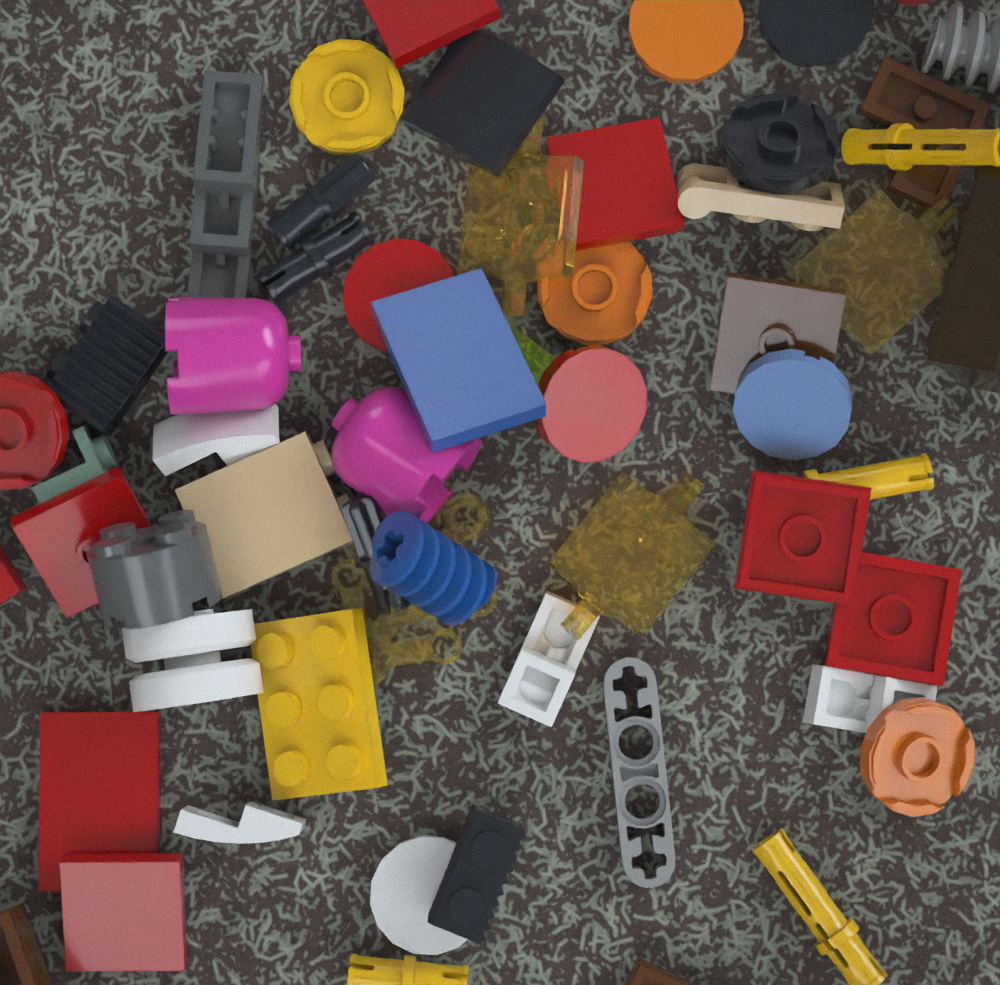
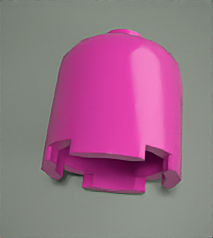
[165,297,301,415]
[331,386,482,524]

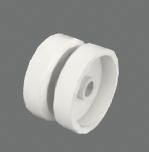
[122,609,264,712]

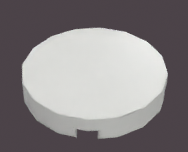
[370,835,467,955]

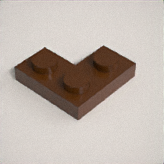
[857,56,991,214]

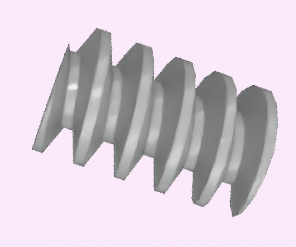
[920,4,1000,94]

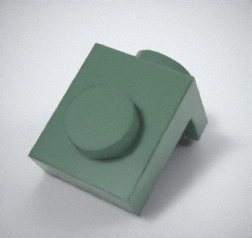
[32,426,118,504]

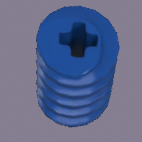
[370,511,498,625]

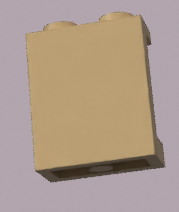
[175,432,353,599]

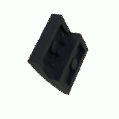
[400,30,565,177]

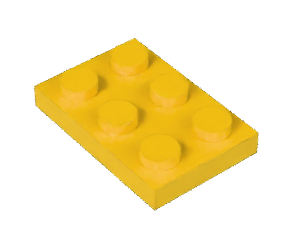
[250,608,388,801]

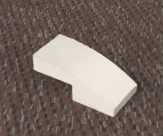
[152,404,280,476]
[498,591,600,727]
[803,664,938,733]
[173,801,307,844]

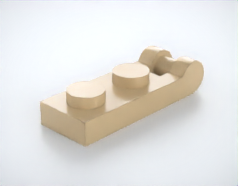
[677,163,845,231]

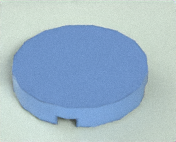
[733,349,853,460]

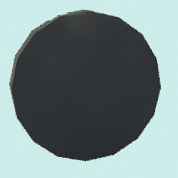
[757,0,874,68]
[720,93,839,194]

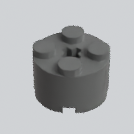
[87,510,223,629]

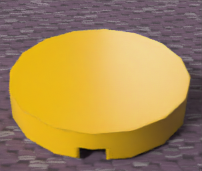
[289,39,405,156]

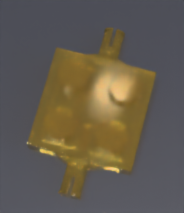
[458,118,584,318]
[792,189,959,355]
[549,472,716,640]

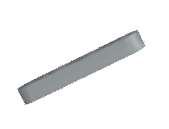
[602,657,676,888]

